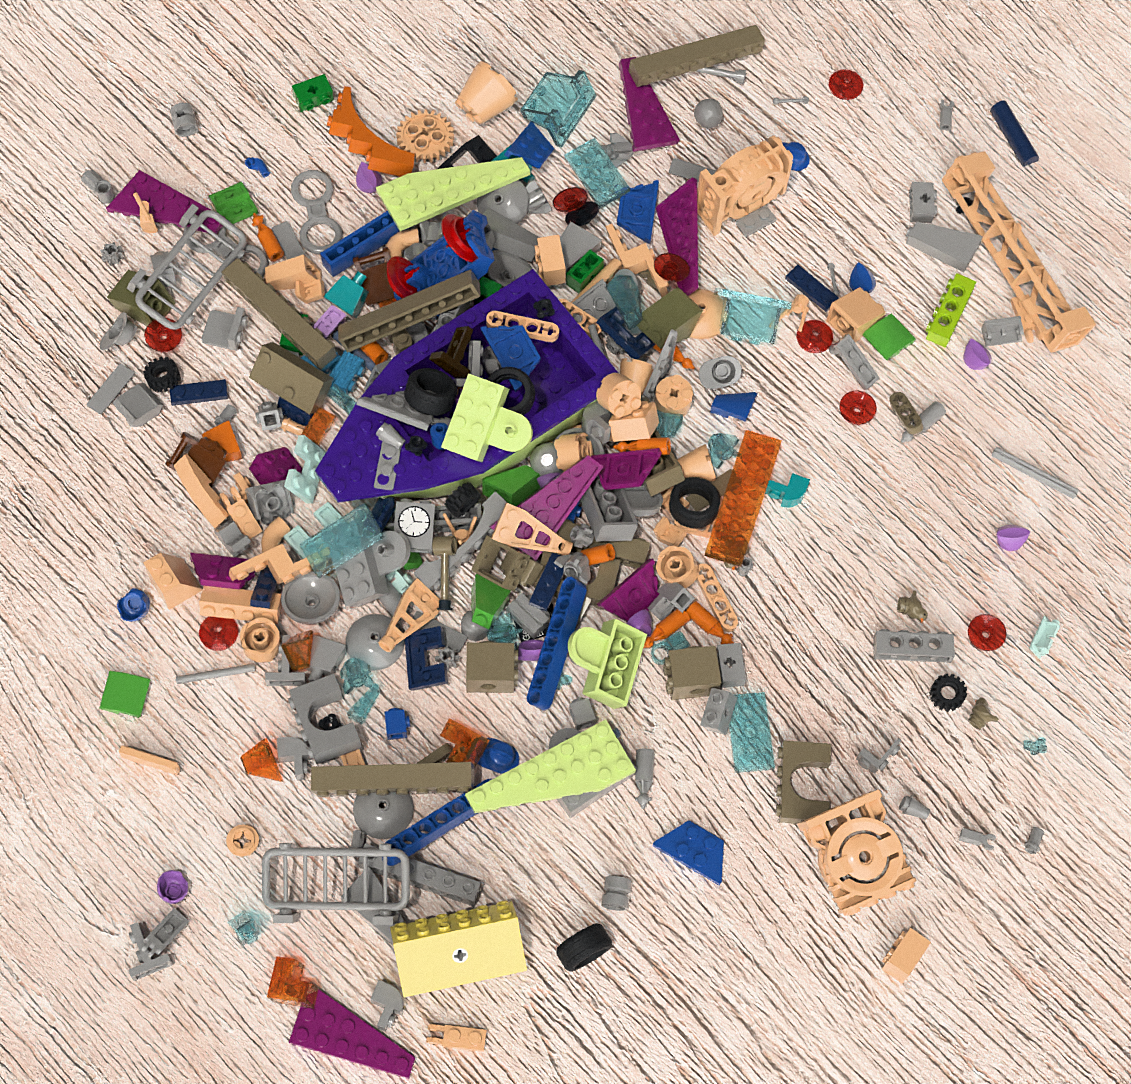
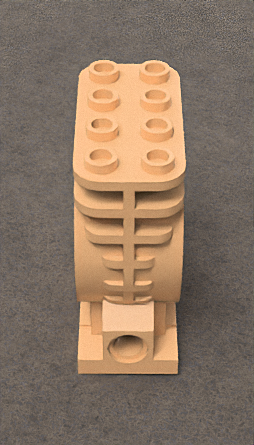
[697,135,793,236]
[797,789,917,916]

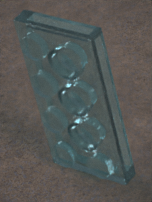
[564,138,630,209]
[299,503,385,578]
[729,692,775,773]

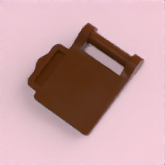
[351,247,395,306]
[165,432,227,488]

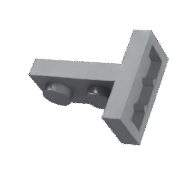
[453,341,483,387]
[265,635,306,686]
[128,922,173,981]

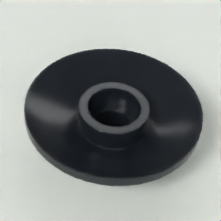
[565,201,599,226]

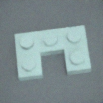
[284,435,326,504]
[283,502,347,559]

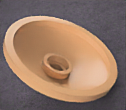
[688,289,728,339]

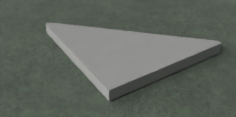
[569,279,646,335]
[643,329,678,402]
[356,390,436,431]

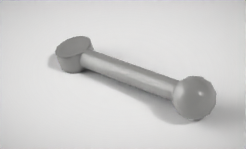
[773,96,809,105]
[827,263,840,296]

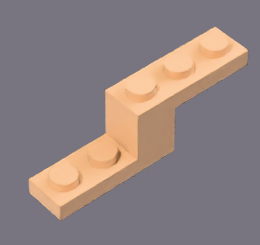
[605,224,669,297]
[229,544,331,584]

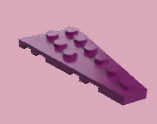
[106,170,225,234]
[655,177,698,296]
[489,455,603,561]

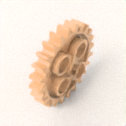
[396,109,454,163]

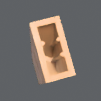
[264,254,322,291]

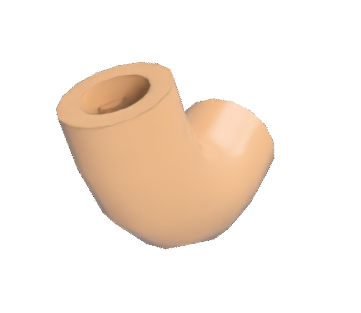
[384,228,419,263]
[261,516,291,553]

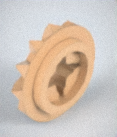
[226,825,259,857]

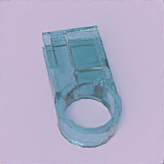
[328,384,356,415]
[651,631,690,665]

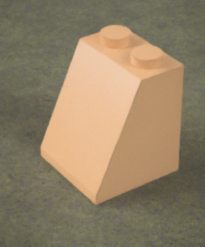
[826,287,886,343]
[143,553,203,610]

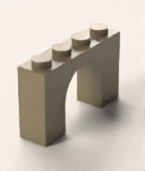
[535,547,620,610]
[776,740,831,826]

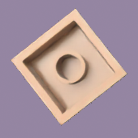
[534,235,566,286]
[609,401,660,442]
[882,928,931,983]

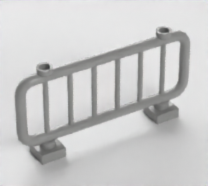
[126,204,247,330]
[262,843,410,925]

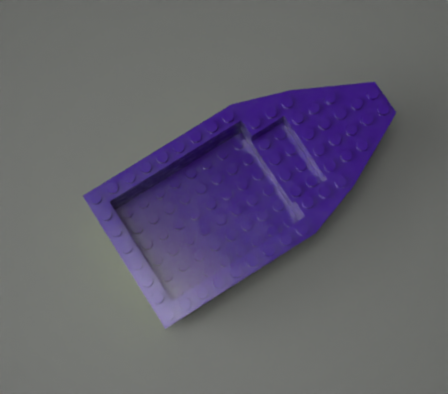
[315,269,618,503]

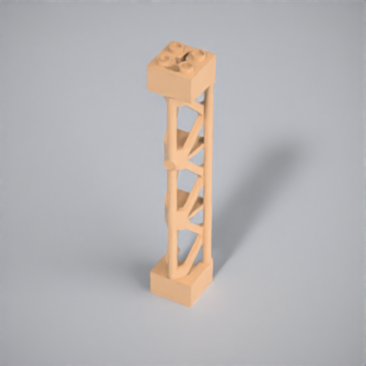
[942,151,1096,353]

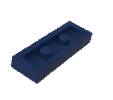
[785,265,839,313]
[169,379,228,406]
[529,552,564,612]
[250,567,278,609]

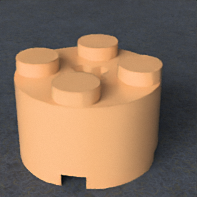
[596,373,641,417]
[654,375,693,419]
[554,432,593,471]
[656,546,699,588]
[240,617,281,662]

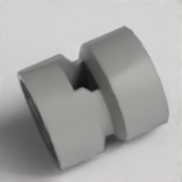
[170,103,198,137]
[601,876,632,911]

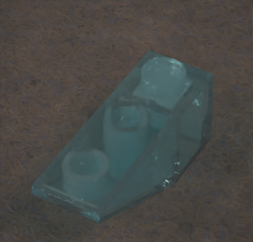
[606,275,643,331]
[227,910,260,946]

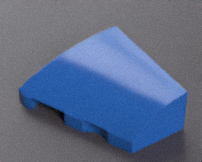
[710,392,757,422]

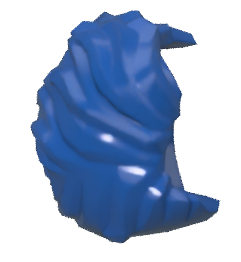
[117,588,150,622]

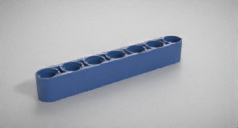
[527,577,587,711]
[382,779,492,866]

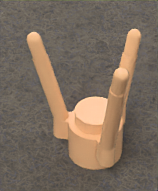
[770,294,809,332]
[443,513,477,547]

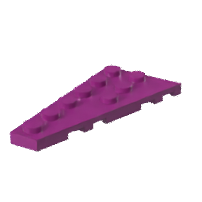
[619,57,680,152]
[289,982,415,1079]

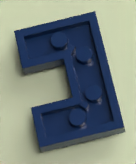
[596,306,656,360]
[405,626,448,691]

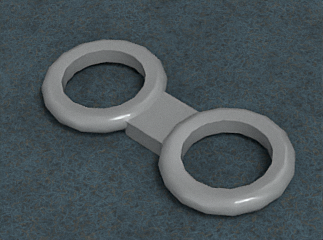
[291,170,343,254]
[183,226,268,277]

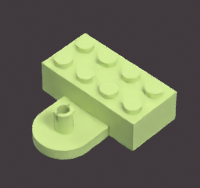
[441,373,533,462]
[568,619,647,709]

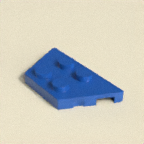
[504,122,555,169]
[617,180,659,244]
[481,325,541,392]
[652,820,724,886]

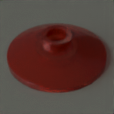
[828,69,863,100]
[553,187,588,212]
[654,253,690,282]
[144,318,182,352]
[796,320,833,353]
[839,390,877,425]
[968,614,1007,651]
[199,616,238,651]

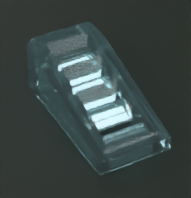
[347,683,380,724]

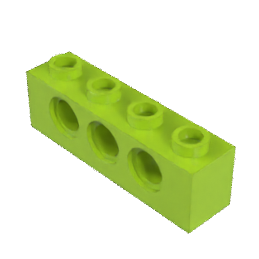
[925,273,977,348]

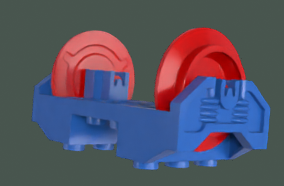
[387,210,495,301]

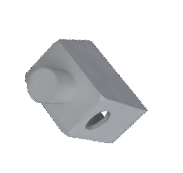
[304,634,347,682]

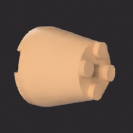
[455,61,518,125]

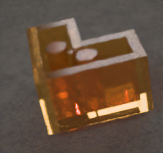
[440,718,490,769]
[267,956,318,1009]

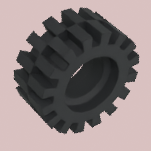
[143,357,181,392]
[444,482,481,518]
[929,673,967,712]

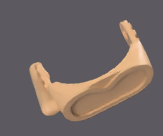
[133,193,158,233]

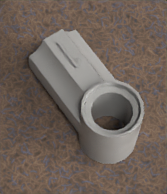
[81,169,115,204]

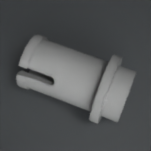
[214,404,237,426]
[737,557,753,577]
[1024,827,1045,854]
[350,830,366,857]

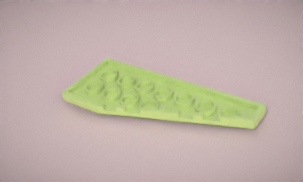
[376,157,530,231]
[465,719,636,813]

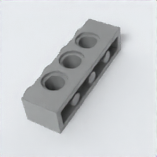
[873,629,955,663]

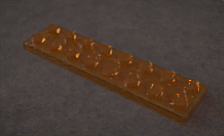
[704,430,782,567]

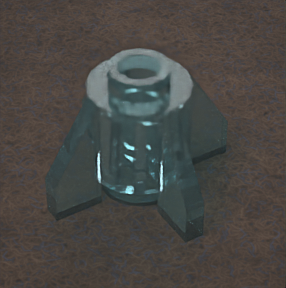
[656,410,683,438]
[708,433,741,469]
[487,613,523,650]
[340,658,374,695]

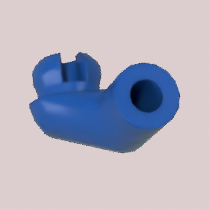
[245,157,270,177]

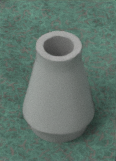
[376,423,406,450]
[899,795,930,820]

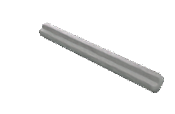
[992,447,1079,499]

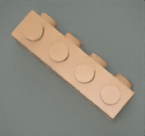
[199,586,282,624]

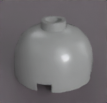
[530,442,564,476]

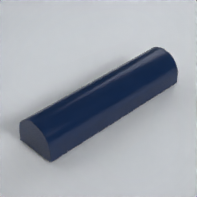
[990,100,1039,167]

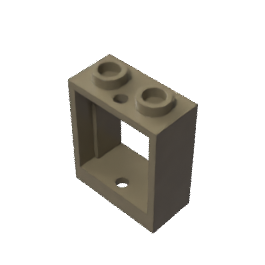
[471,535,530,591]

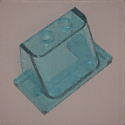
[520,70,597,148]
[714,288,792,345]

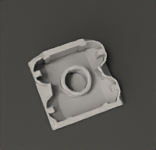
[113,383,163,427]
[245,480,294,525]

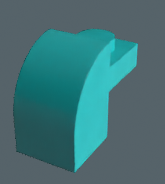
[765,473,810,508]

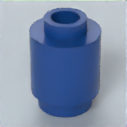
[430,423,448,450]

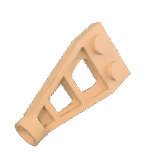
[491,503,573,556]
[378,578,440,652]

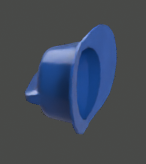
[782,142,810,171]
[473,738,520,774]

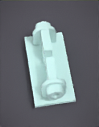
[385,568,413,595]
[1029,616,1060,659]

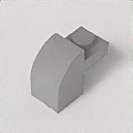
[150,251,177,287]
[581,401,611,444]
[214,520,251,557]
[647,582,695,621]
[277,737,311,781]
[370,980,403,1032]

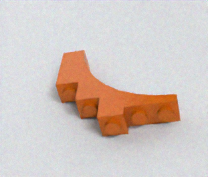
[326,86,415,177]

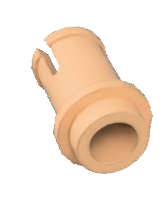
[281,418,306,435]

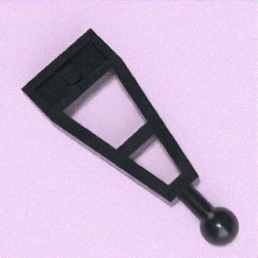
[437,135,497,169]

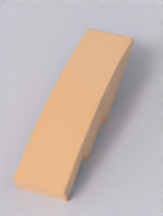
[174,453,230,528]

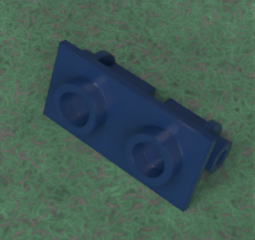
[277,397,316,429]
[363,496,396,535]

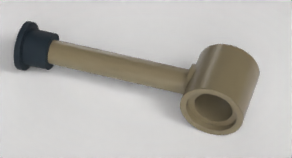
[432,536,457,610]

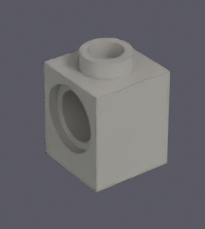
[569,698,596,730]

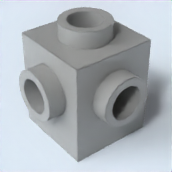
[255,401,283,431]

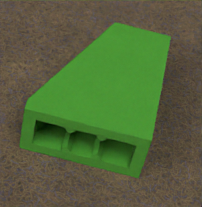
[482,465,540,506]
[471,574,511,629]

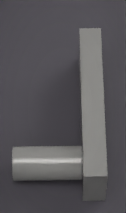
[829,334,880,390]

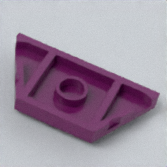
[591,448,662,490]
[190,553,256,590]
[597,559,659,622]

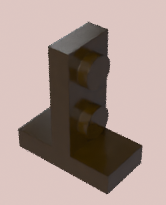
[429,326,473,379]

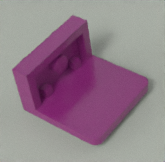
[249,447,303,485]

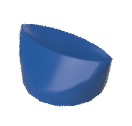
[849,262,876,293]

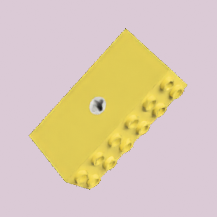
[390,901,527,997]

